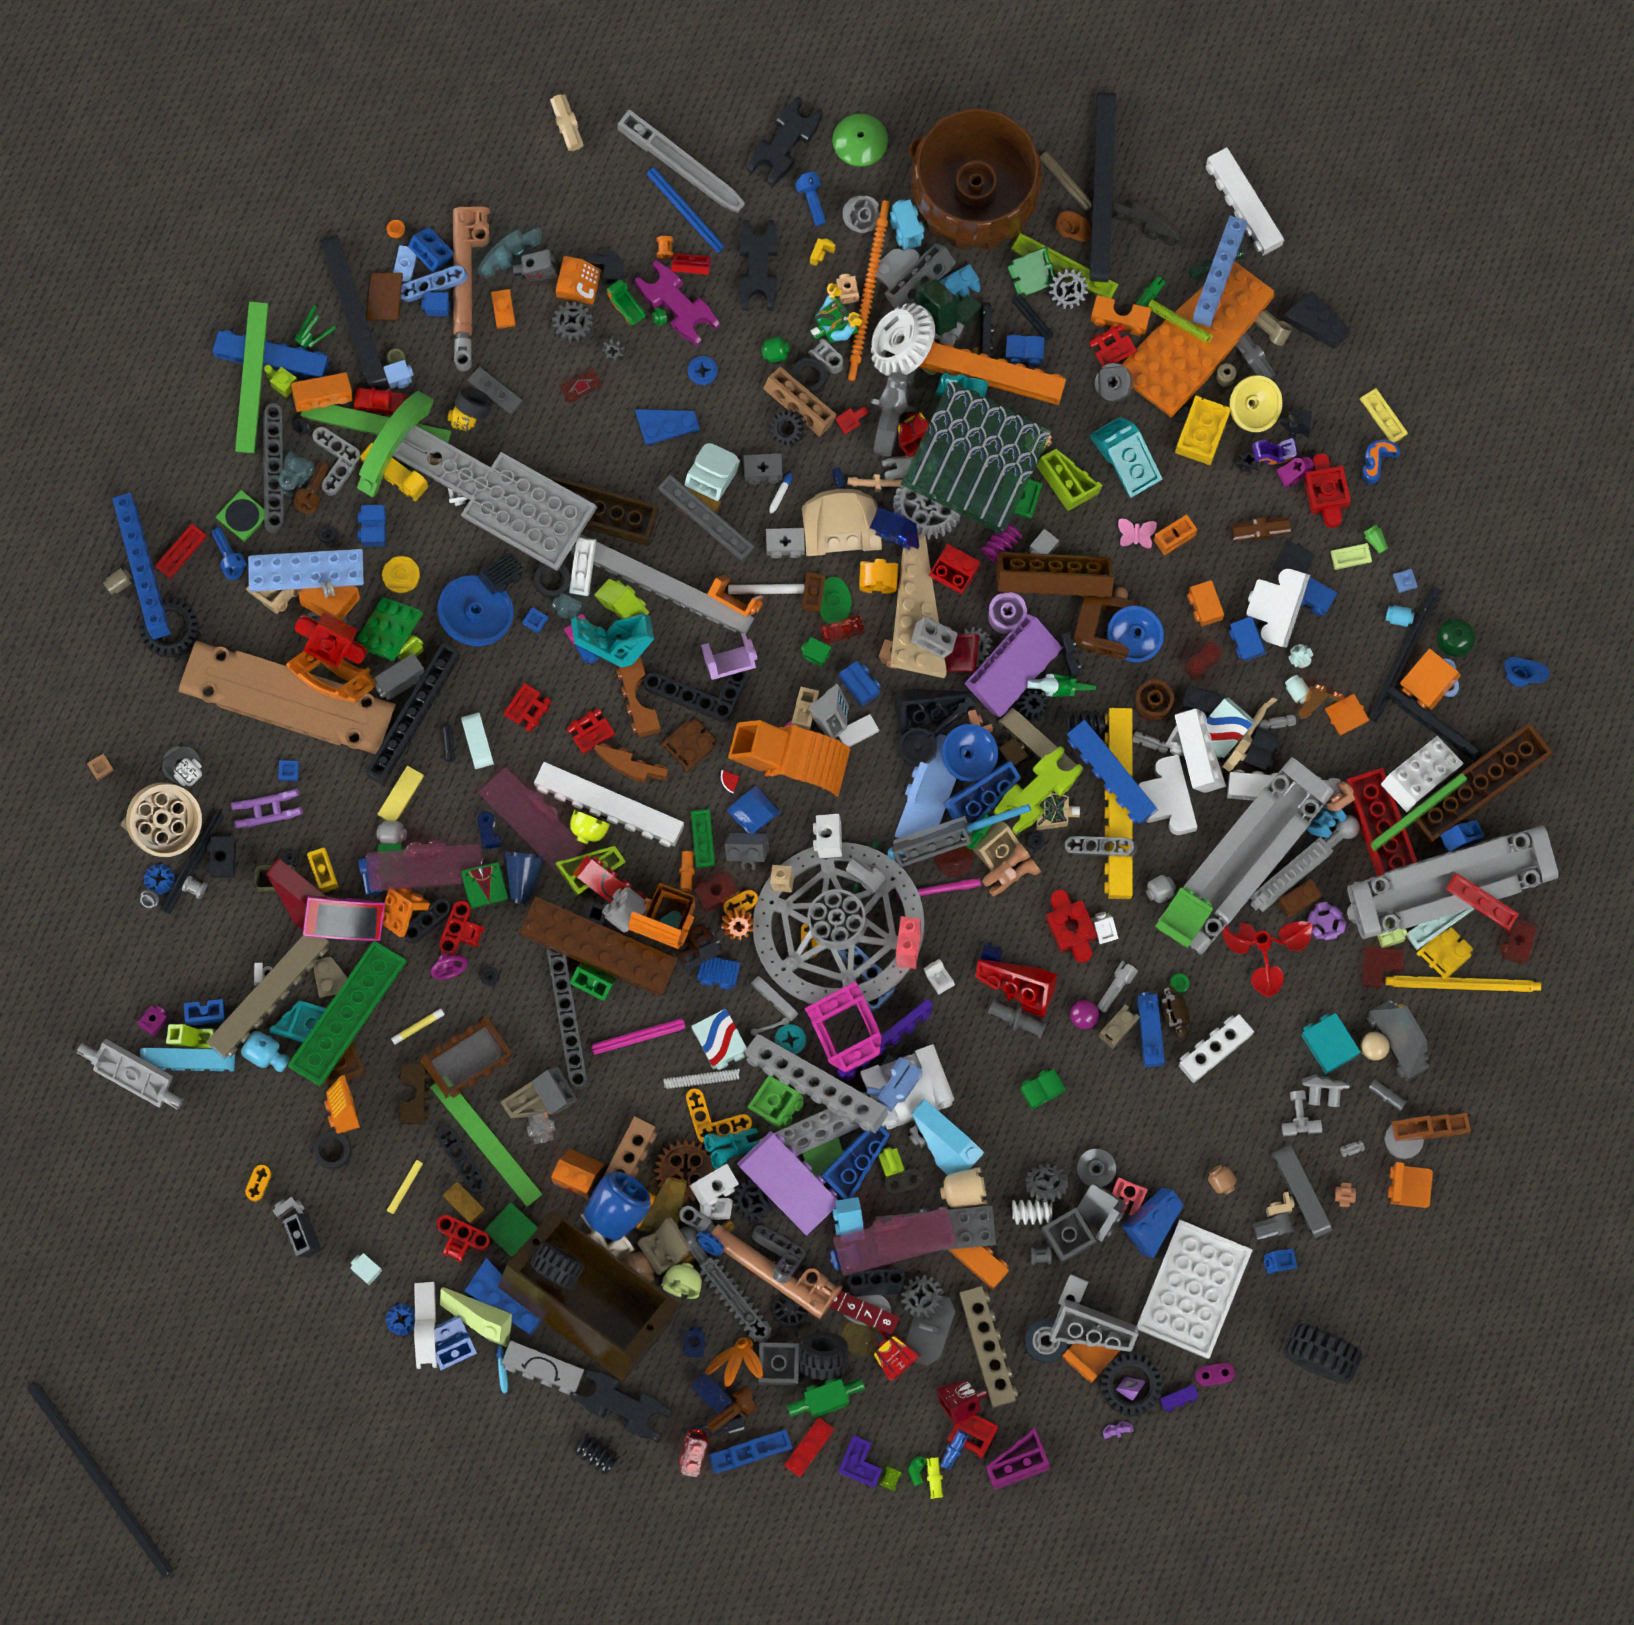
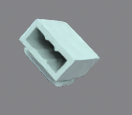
[684,443,740,501]

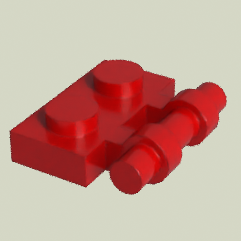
[1089,323,1137,367]
[503,683,552,732]
[566,708,615,755]

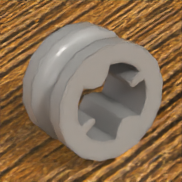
[321,579,335,598]

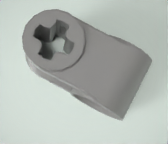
[809,339,843,374]

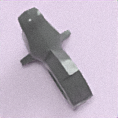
[870,372,917,457]

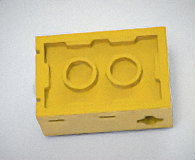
[1175,396,1231,466]

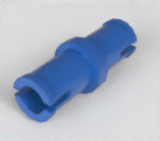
[940,1430,969,1470]

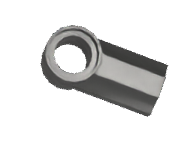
[1252,1213,1294,1241]

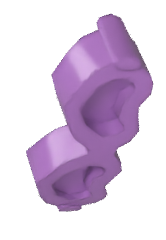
[1103,1421,1134,1439]

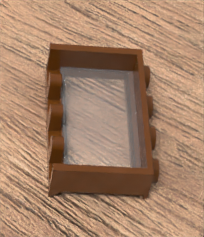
[419,1016,512,1099]

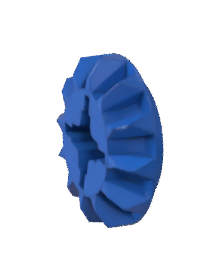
[688,356,718,386]
[144,864,175,894]
[696,1230,724,1255]
[386,1304,415,1336]

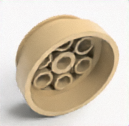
[126,782,202,857]

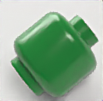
[761,337,790,363]

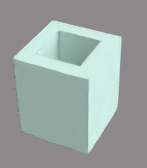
[350,1253,382,1285]

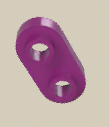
[1195,1363,1235,1387]

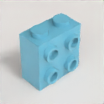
[890,200,924,251]

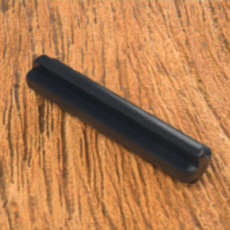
[1012,294,1053,341]

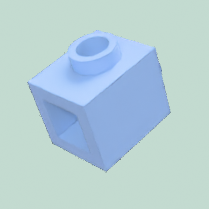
[383,360,414,389]

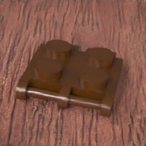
[660,718,717,773]

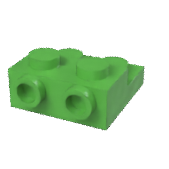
[748,1076,804,1130]

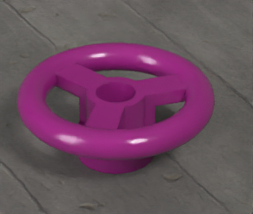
[431,953,468,980]

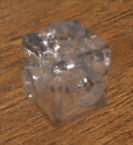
[526,1110,556,1144]

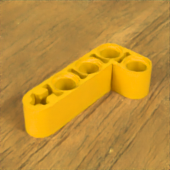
[359,443,428,502]

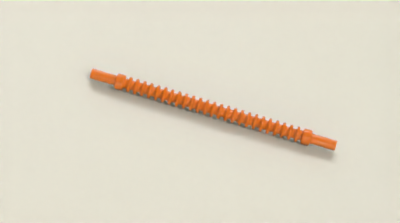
[848,201,890,382]

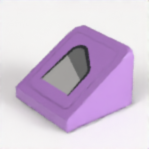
[1116,1377,1145,1401]

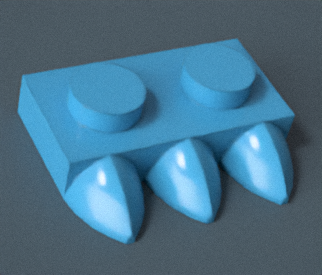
[938,264,980,305]

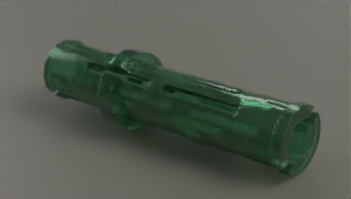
[1188,247,1244,279]

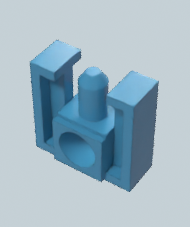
[1307,806,1347,838]

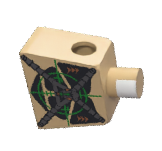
[1037,793,1080,830]

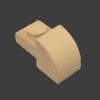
[791,687,819,731]

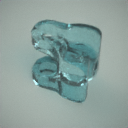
[279,451,315,498]

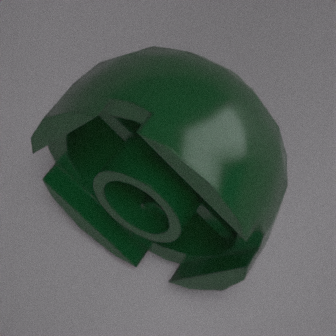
[1437,619,1475,657]

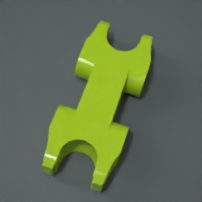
[994,746,1083,835]

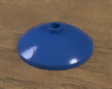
[1107,605,1164,662]
[941,724,998,782]

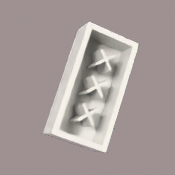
[1381,736,1464,812]

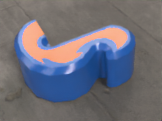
[1361,440,1400,484]

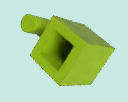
[264,365,298,398]
[397,634,424,660]
[878,1147,904,1179]

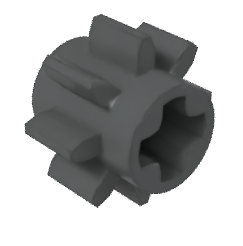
[602,335,626,360]

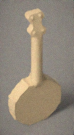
[1222,697,1277,772]

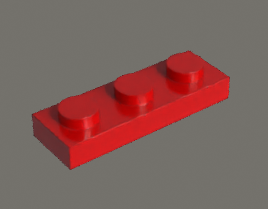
[155,524,207,579]
[784,1418,835,1477]

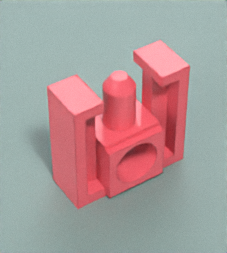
[1112,1178,1148,1216]

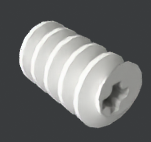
[1012,1200,1052,1225]

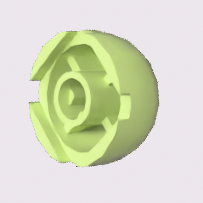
[661,1263,702,1299]

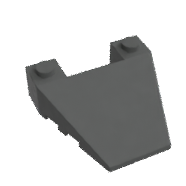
[1367,1000,1429,1081]

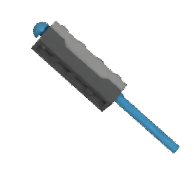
[888,804,1031,867]

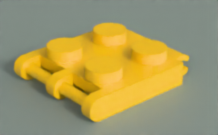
[1416,927,1473,981]

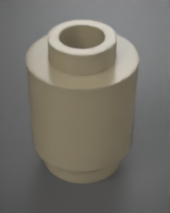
[1216,364,1236,387]
[103,568,132,595]

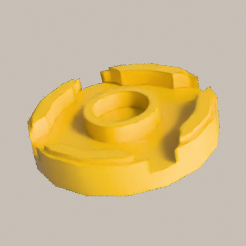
[382,556,420,594]

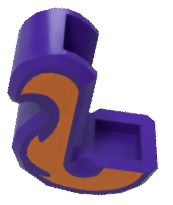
[1252,438,1298,465]

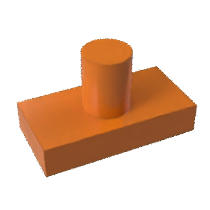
[491,289,515,329]

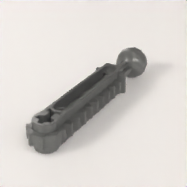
[679,1226,772,1343]

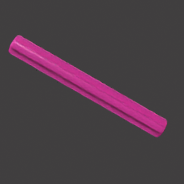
[591,1019,685,1055]

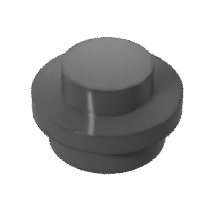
[140,889,159,908]

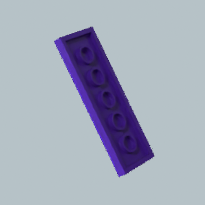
[837,999,933,1083]

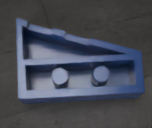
[1121,1188,1183,1258]

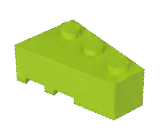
[555,846,626,896]

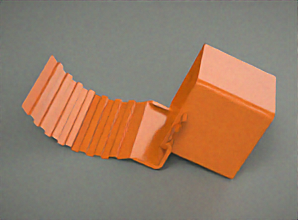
[728,720,850,797]
[628,884,695,949]

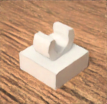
[254,963,272,986]

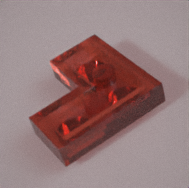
[1361,947,1404,988]

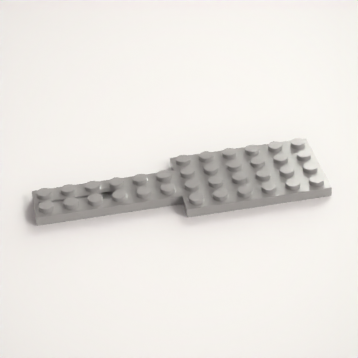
[393,425,597,571]

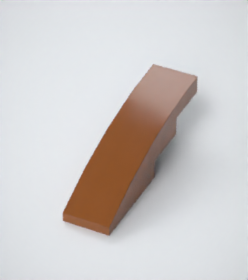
[1391,1113,1471,1141]

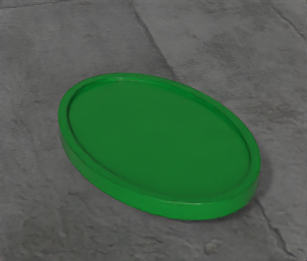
[819,577,851,626]

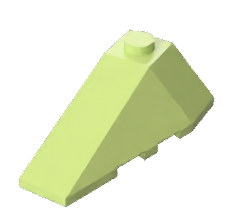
[440,1287,512,1347]

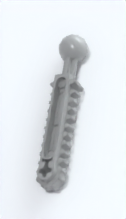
[1250,815,1360,912]

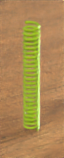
[1147,299,1213,343]

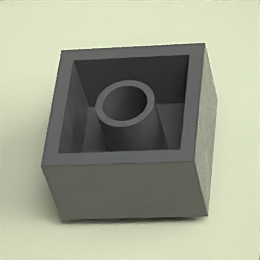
[1041,1208,1096,1264]
[758,1342,799,1386]

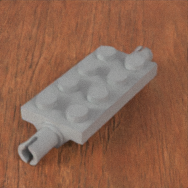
[77,1039,183,1110]

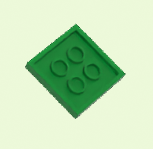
[355,597,423,661]

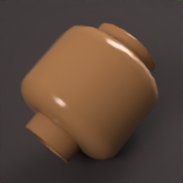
[1208,1165,1237,1195]

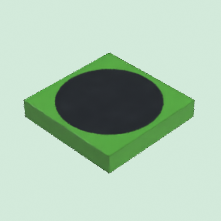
[216,490,264,542]

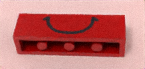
[573,856,646,903]

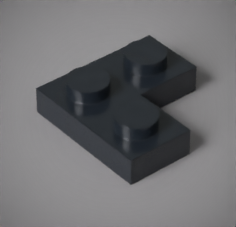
[1059,632,1081,678]

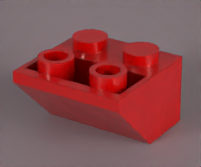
[929,544,980,595]

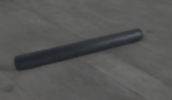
[161,811,224,914]

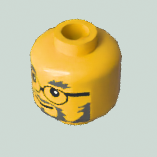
[448,406,476,431]

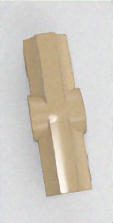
[550,94,583,151]

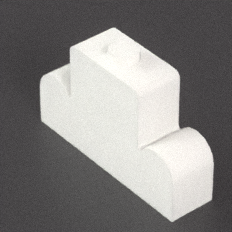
[1247,569,1310,648]
[1139,755,1197,835]

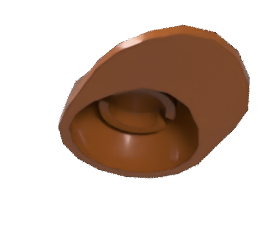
[1056,211,1092,242]

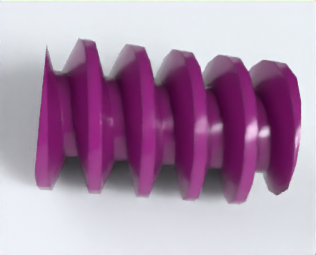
[981,522,1022,563]

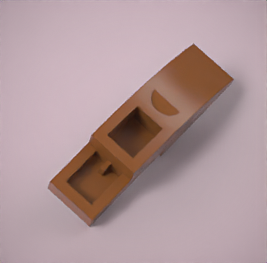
[594,744,668,783]

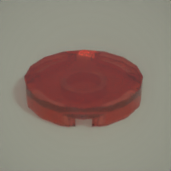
[935,846,973,877]

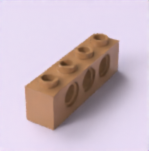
[763,366,837,437]
[604,1116,657,1178]

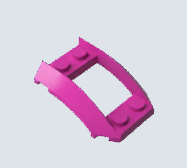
[804,981,881,1072]

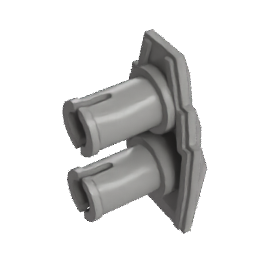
[1302,1074,1350,1107]

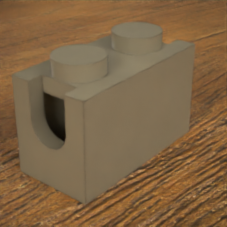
[1099,1004,1140,1049]

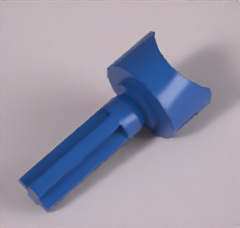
[795,171,826,226]
[211,527,247,580]

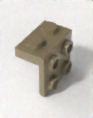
[638,1217,690,1275]

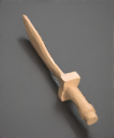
[847,474,938,492]

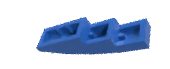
[708,1430,792,1474]

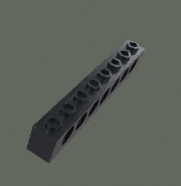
[365,642,461,786]

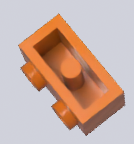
[1187,580,1224,627]

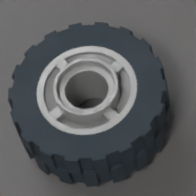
[1025,1319,1068,1363]

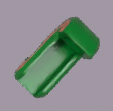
[606,279,646,326]

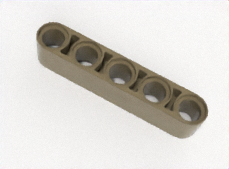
[998,708,1077,771]

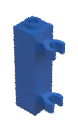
[1137,992,1165,1068]

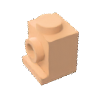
[836,274,859,304]

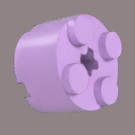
[988,592,1027,635]

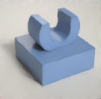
[1393,569,1417,593]

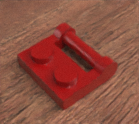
[947,1414,998,1458]

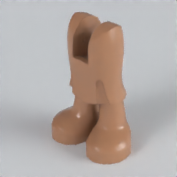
[982,843,1041,896]

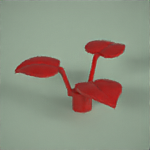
[1222,921,1313,997]

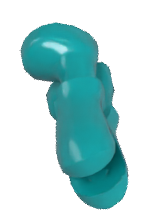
[704,1128,760,1169]

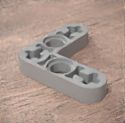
[313,427,361,495]

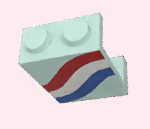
[1206,697,1257,758]
[691,1009,747,1070]

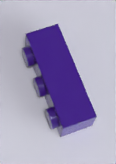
[1159,1385,1199,1412]

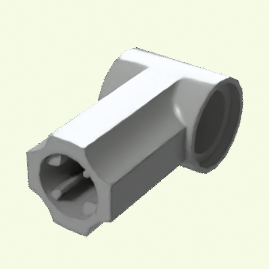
[846,857,886,894]

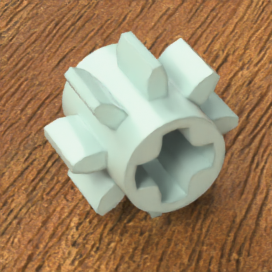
[1288,644,1313,668]

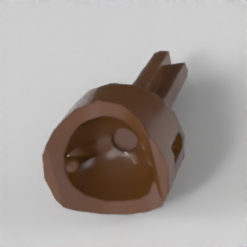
[294,462,329,514]
[706,1386,759,1433]

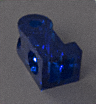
[478,811,502,850]

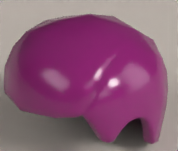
[1070,999,1099,1029]

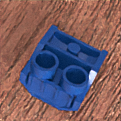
[727,786,781,834]

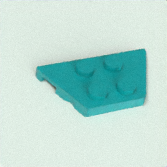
[270,1000,327,1042]

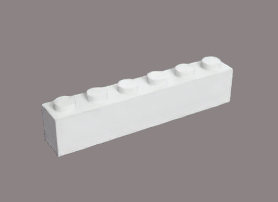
[1206,148,1284,255]
[1227,770,1345,806]

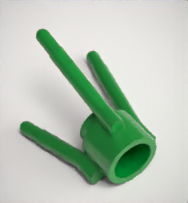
[294,305,336,349]

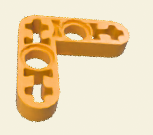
[686,1089,752,1143]

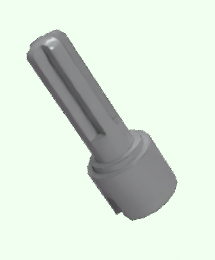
[1097,960,1138,1012]

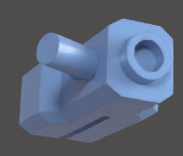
[867,1057,922,1112]

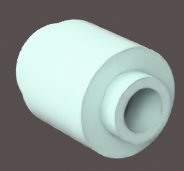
[1285,675,1312,704]

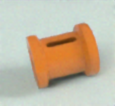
[657,236,673,259]

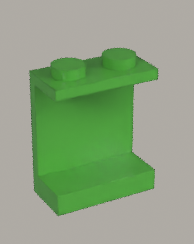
[1155,887,1213,949]

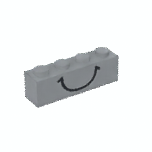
[501,1341,584,1395]

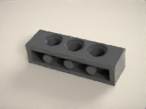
[884,243,956,309]

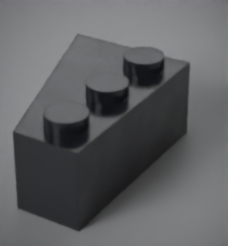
[1282,291,1350,349]

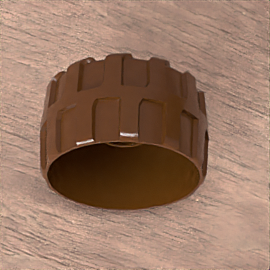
[911,108,1042,250]

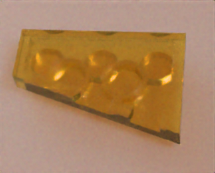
[638,1177,687,1233]

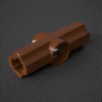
[1231,517,1290,542]

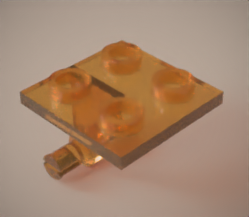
[1298,684,1347,719]

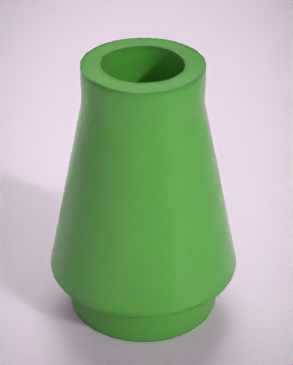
[1364,524,1388,554]

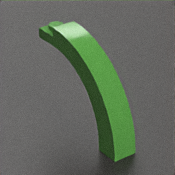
[357,391,434,497]

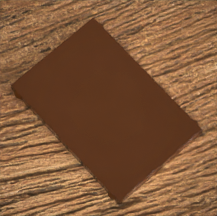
[366,273,403,321]

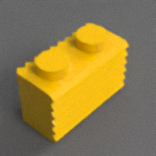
[307,848,339,893]

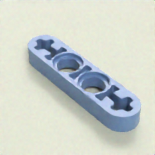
[401,265,468,302]

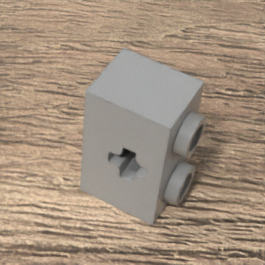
[766,528,805,558]

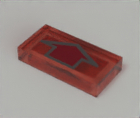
[560,369,602,403]

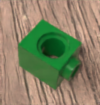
[801,637,831,668]

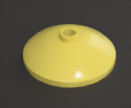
[1230,375,1282,432]

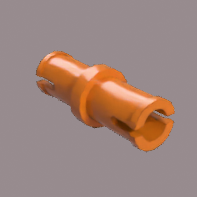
[679,851,695,891]

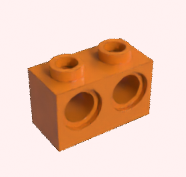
[1154,514,1197,556]

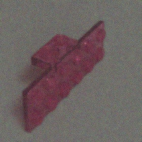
[479,767,585,873]
[366,840,482,891]
[833,1207,957,1276]

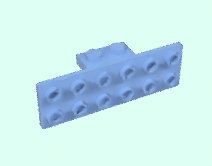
[248,549,364,592]
[895,734,967,839]

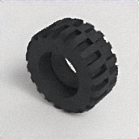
[1283,1323,1363,1384]

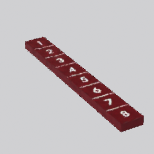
[749,1259,900,1336]

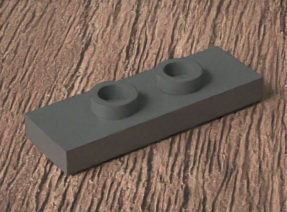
[467,367,523,416]

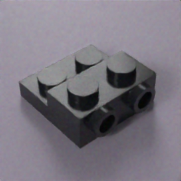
[673,926,721,971]

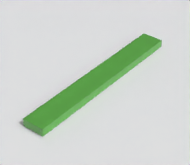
[235,302,269,454]
[301,405,452,444]
[430,1075,542,1208]

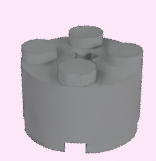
[602,887,648,932]

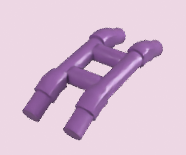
[231,789,303,828]

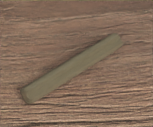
[1040,151,1093,211]

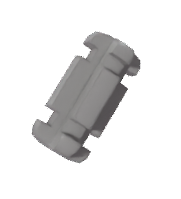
[1340,1141,1365,1157]

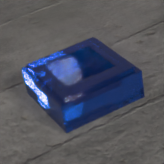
[832,467,845,489]

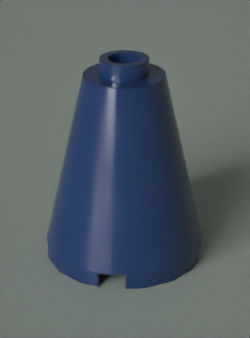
[505,851,544,904]

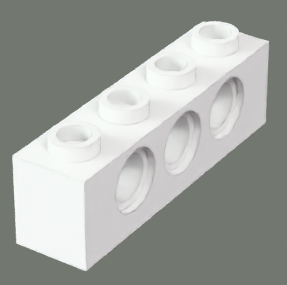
[1179,1015,1254,1083]

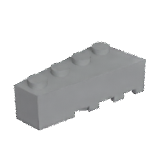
[1050,1299,1138,1351]

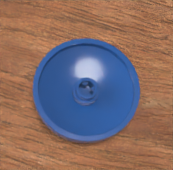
[437,575,514,646]

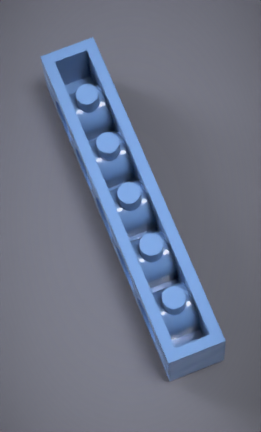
[1193,216,1248,327]

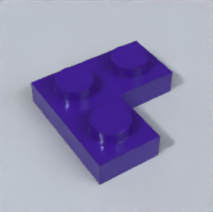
[838,1435,882,1488]

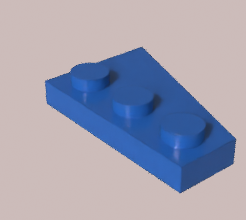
[635,409,700,445]

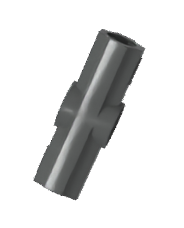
[1235,332,1276,379]

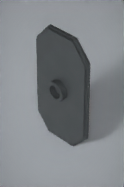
[906,1295,956,1366]

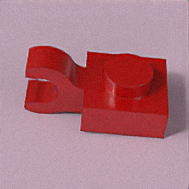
[835,406,869,434]

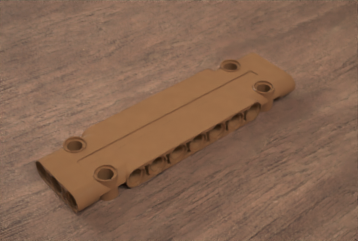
[179,641,397,754]

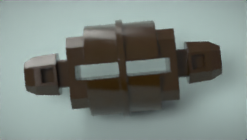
[1160,985,1191,1039]

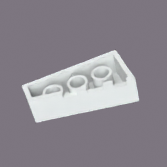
[1175,709,1226,793]

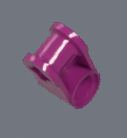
[1276,457,1314,488]

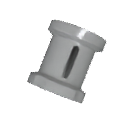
[182,876,207,899]

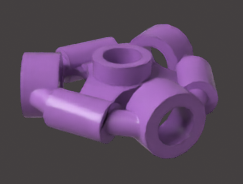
[1307,902,1347,941]

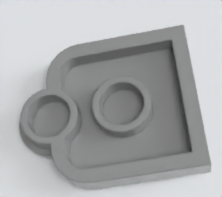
[876,249,920,289]

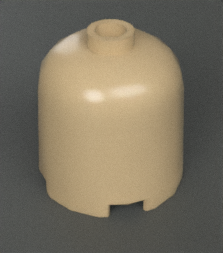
[940,1167,987,1209]

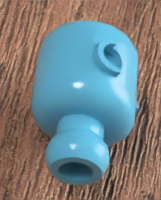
[241,1031,290,1072]

